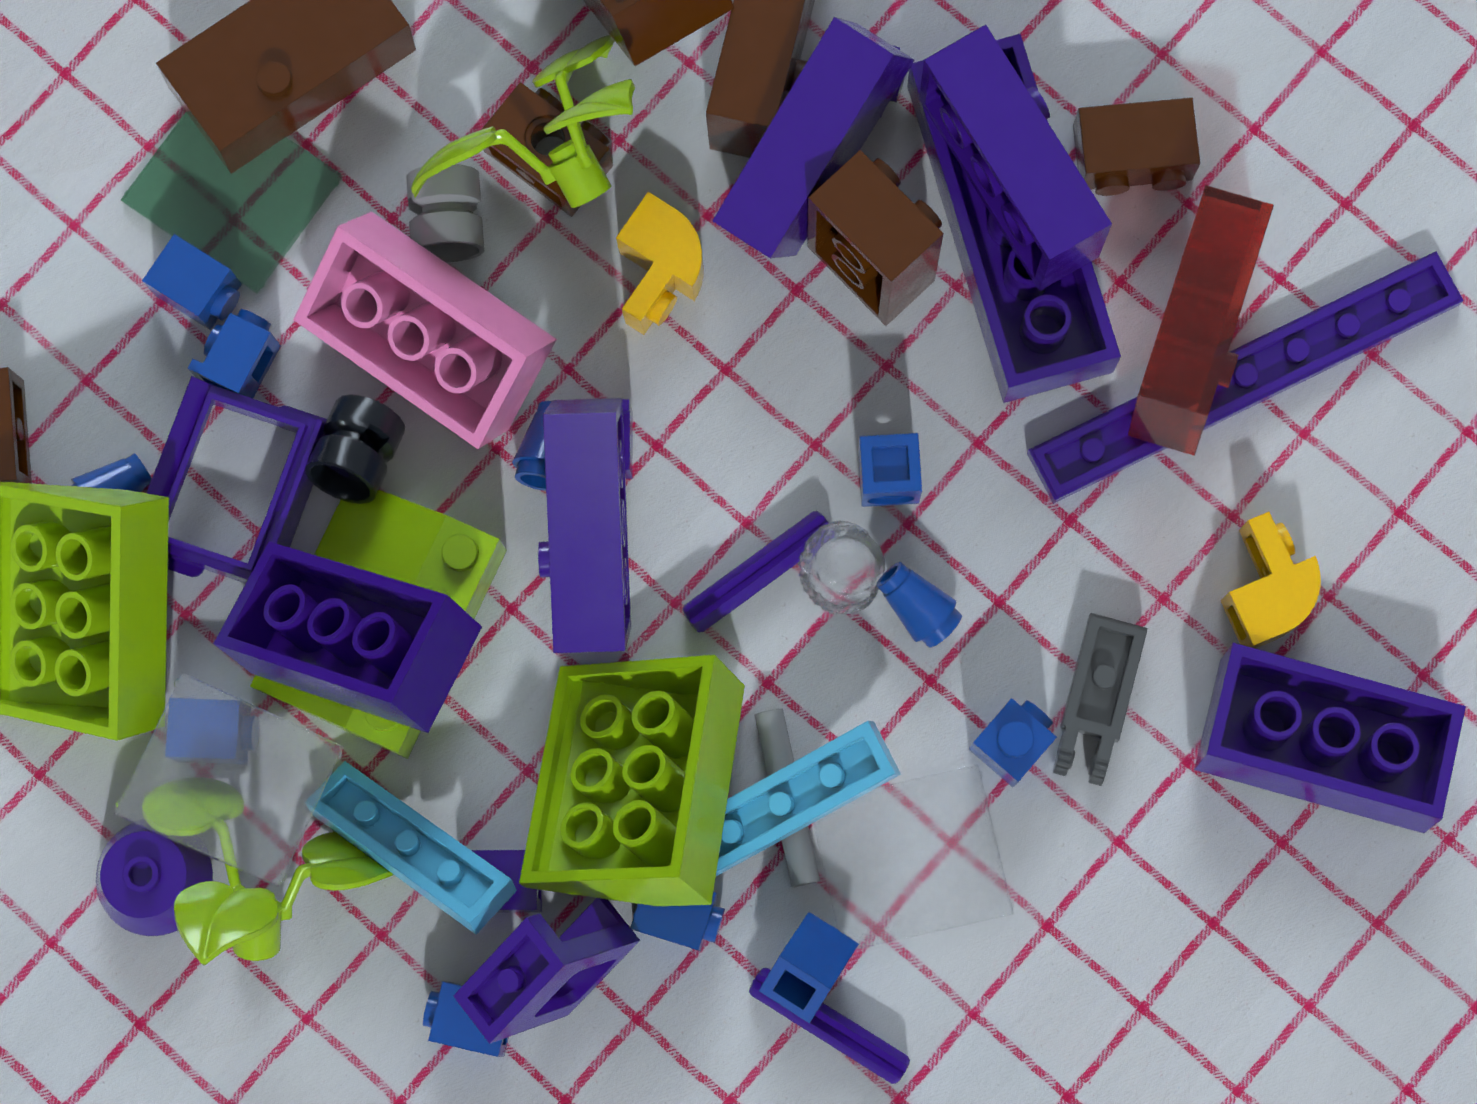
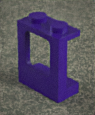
[453,898,640,1044]

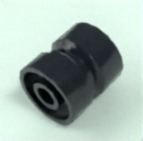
[305,394,405,504]

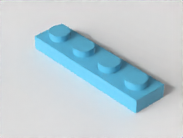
[716,721,901,876]
[304,761,517,935]

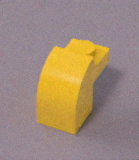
[616,192,704,335]
[1220,511,1321,649]

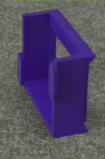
[147,376,327,583]

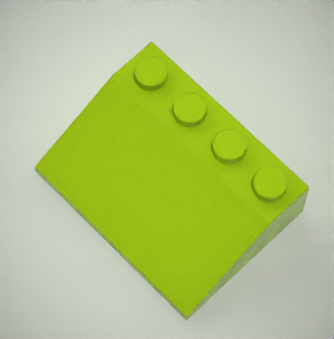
[0,482,169,741]
[250,490,507,759]
[519,655,745,906]

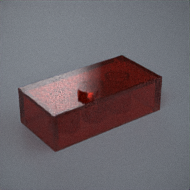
[1128,185,1274,456]

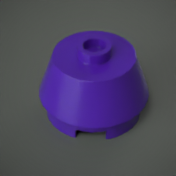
[96,819,213,936]

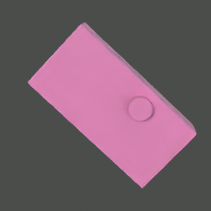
[293,211,557,449]

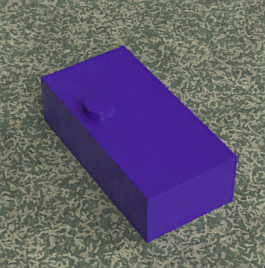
[712,17,915,259]
[919,24,1112,291]
[538,398,631,653]
[213,541,482,733]
[1194,643,1466,833]

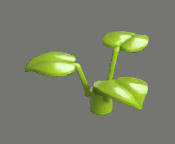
[411,35,635,208]
[142,778,394,965]

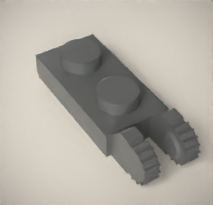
[1053,613,1148,786]

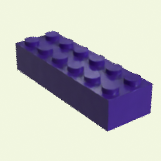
[907,34,1121,403]

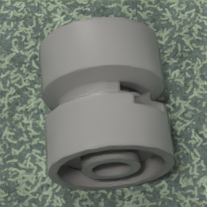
[406,164,484,262]

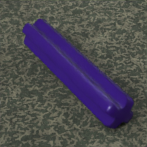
[683,511,833,632]
[749,968,910,1084]

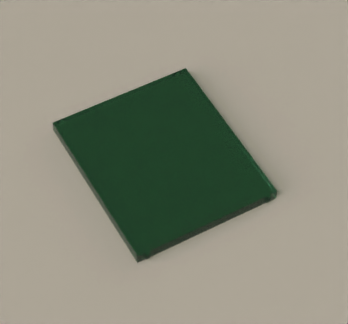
[121,112,342,294]

